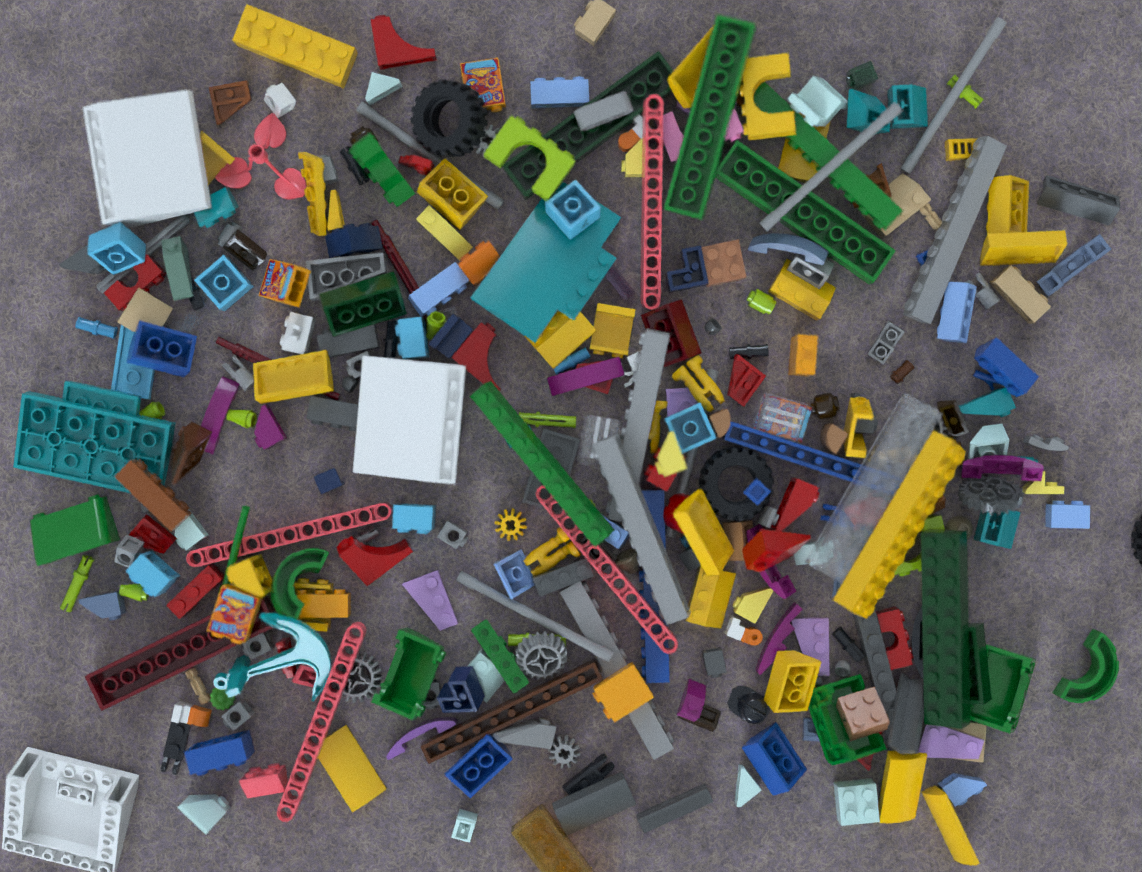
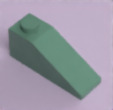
[161,236,193,301]

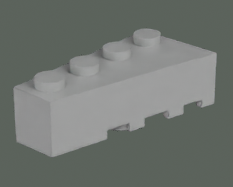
[306,253,388,302]

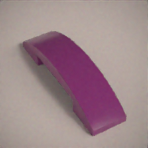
[547,357,625,396]
[201,376,240,454]
[961,455,1044,481]
[747,524,797,599]

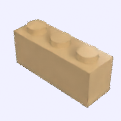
[989,265,1051,324]

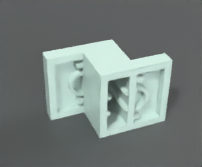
[787,76,848,127]

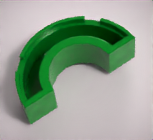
[349,132,416,207]
[271,548,329,620]
[1052,629,1119,703]

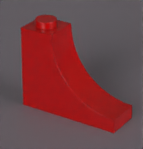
[371,15,437,70]
[452,322,501,391]
[337,536,413,586]

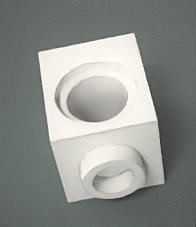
[264,83,296,118]

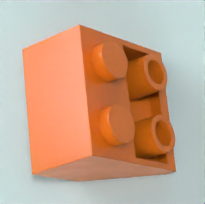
[458,241,500,287]

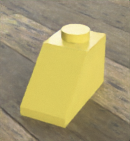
[621,139,649,177]
[655,431,687,476]
[732,586,773,624]

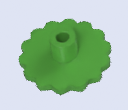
[210,687,235,711]

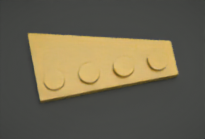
[298,152,328,236]

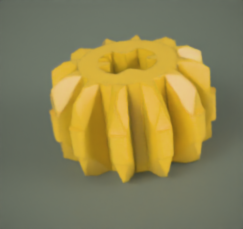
[495,508,527,541]

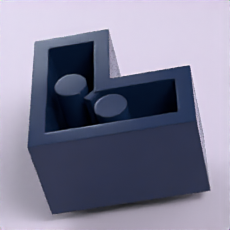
[325,223,383,258]
[665,245,709,293]
[437,666,485,713]

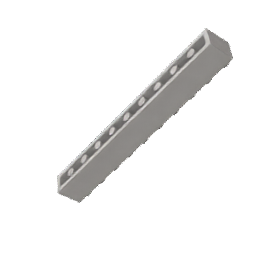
[903,136,1007,324]
[606,329,670,522]
[592,434,691,625]
[560,581,675,760]

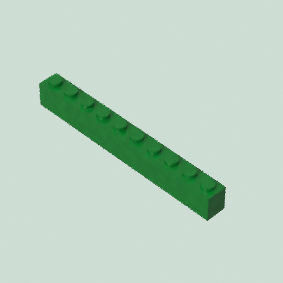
[754,82,903,231]
[470,381,614,547]

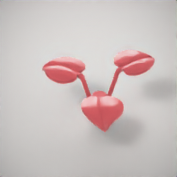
[215,113,307,200]

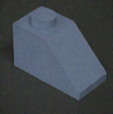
[79,591,127,621]

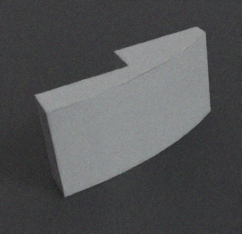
[867,321,905,365]
[1022,434,1069,451]
[757,505,779,528]

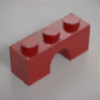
[104,254,167,311]
[166,563,224,619]
[876,607,914,670]

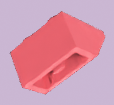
[239,763,288,798]

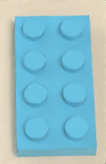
[111,325,155,399]

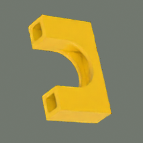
[740,53,796,141]

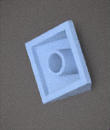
[494,549,534,599]

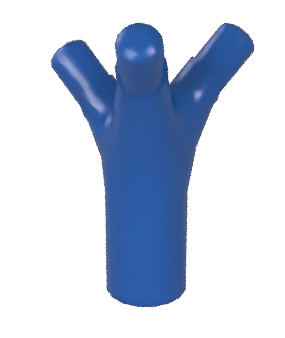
[973,370,1002,391]

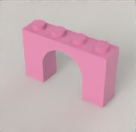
[655,108,744,164]

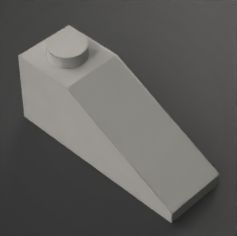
[492,717,556,749]

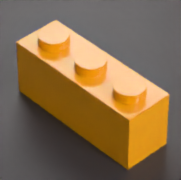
[295,589,351,618]

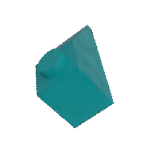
[959,387,1016,418]

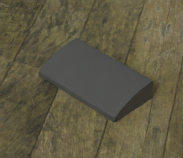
[552,772,636,836]

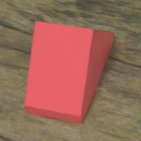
[292,664,316,688]

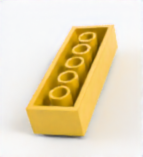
[232,4,358,88]

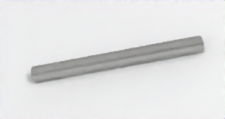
[97,215,190,294]

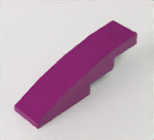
[755,602,803,675]

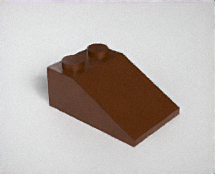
[171,422,212,485]

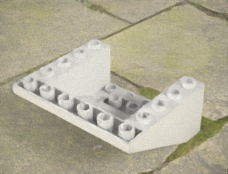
[83,90,212,227]
[353,356,465,484]
[2,747,139,872]

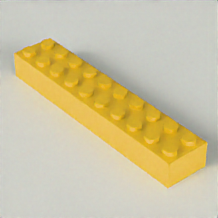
[833,430,966,619]

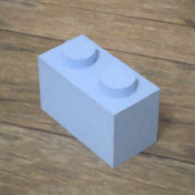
[1045,500,1090,529]

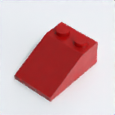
[769,477,820,532]
[742,529,811,572]

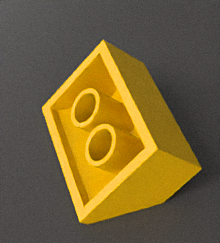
[417,158,488,230]
[986,175,1029,234]
[767,259,836,321]
[525,311,596,369]
[227,554,272,597]
[685,566,736,629]
[764,650,821,713]

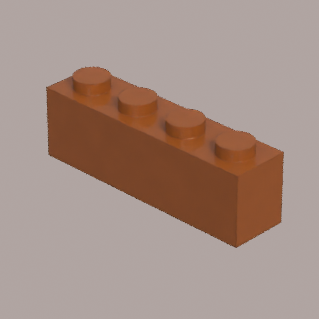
[114,459,192,531]

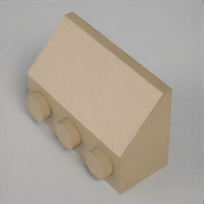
[859,173,931,239]

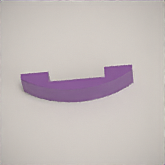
[386,717,457,760]

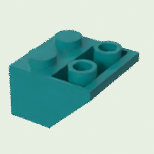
[887,84,928,129]
[847,89,890,135]
[194,186,239,228]
[973,510,1021,549]

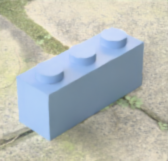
[530,77,589,108]
[408,262,469,317]
[937,282,977,343]

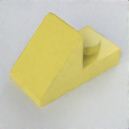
[1022,471,1064,494]

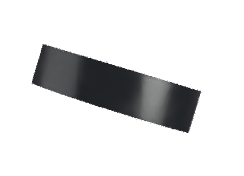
[912,606,924,680]

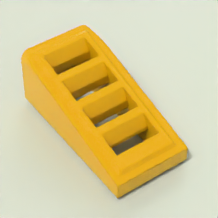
[945,138,978,161]
[327,189,345,233]

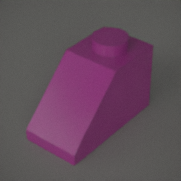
[254,405,287,450]
[676,679,707,722]

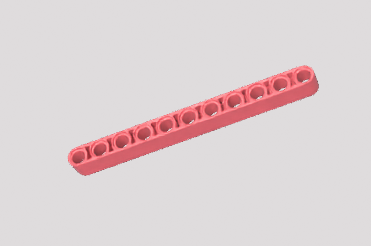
[640,94,663,310]
[536,485,678,654]
[186,502,393,567]
[277,622,366,822]

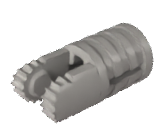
[965,272,1000,310]
[221,355,254,391]

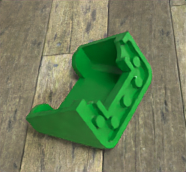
[30,494,120,566]
[371,627,446,720]
[970,644,1036,734]
[808,674,886,765]

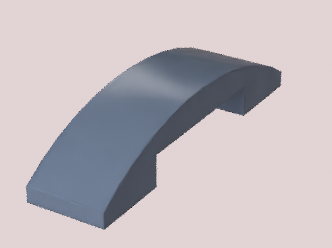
[748,233,828,265]
[1036,234,1111,297]

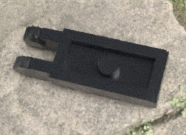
[160,722,191,775]
[562,754,615,795]

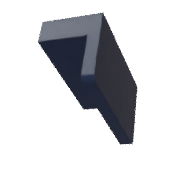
[429,314,473,359]

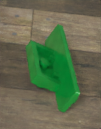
[471,619,529,693]

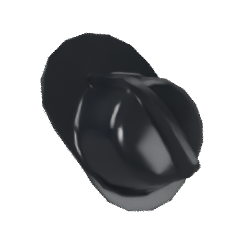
[727,686,770,724]

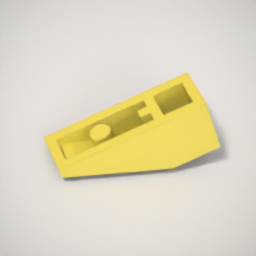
[416,205,473,261]

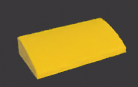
[667,25,714,109]
[778,112,831,183]
[980,230,1068,266]
[253,350,334,404]
[673,489,734,576]
[317,725,387,813]
[878,751,927,823]
[921,785,980,865]

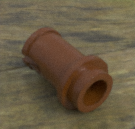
[890,360,915,384]

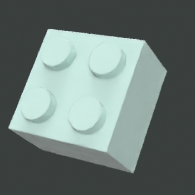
[834,778,880,826]

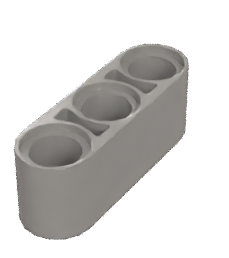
[574,91,633,131]

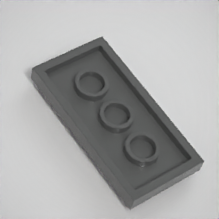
[522,429,580,513]

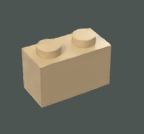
[574,0,616,46]

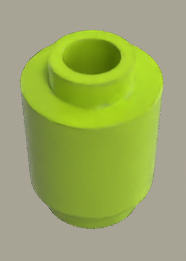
[746,289,776,315]

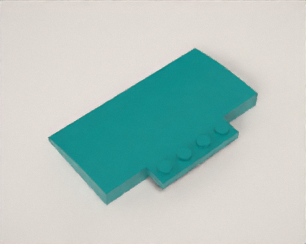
[471,182,621,343]
[13,380,176,493]

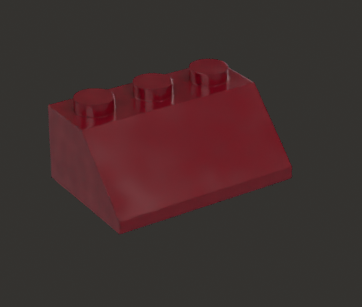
[641,299,702,368]

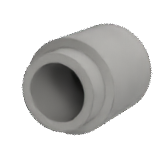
[218,222,244,247]

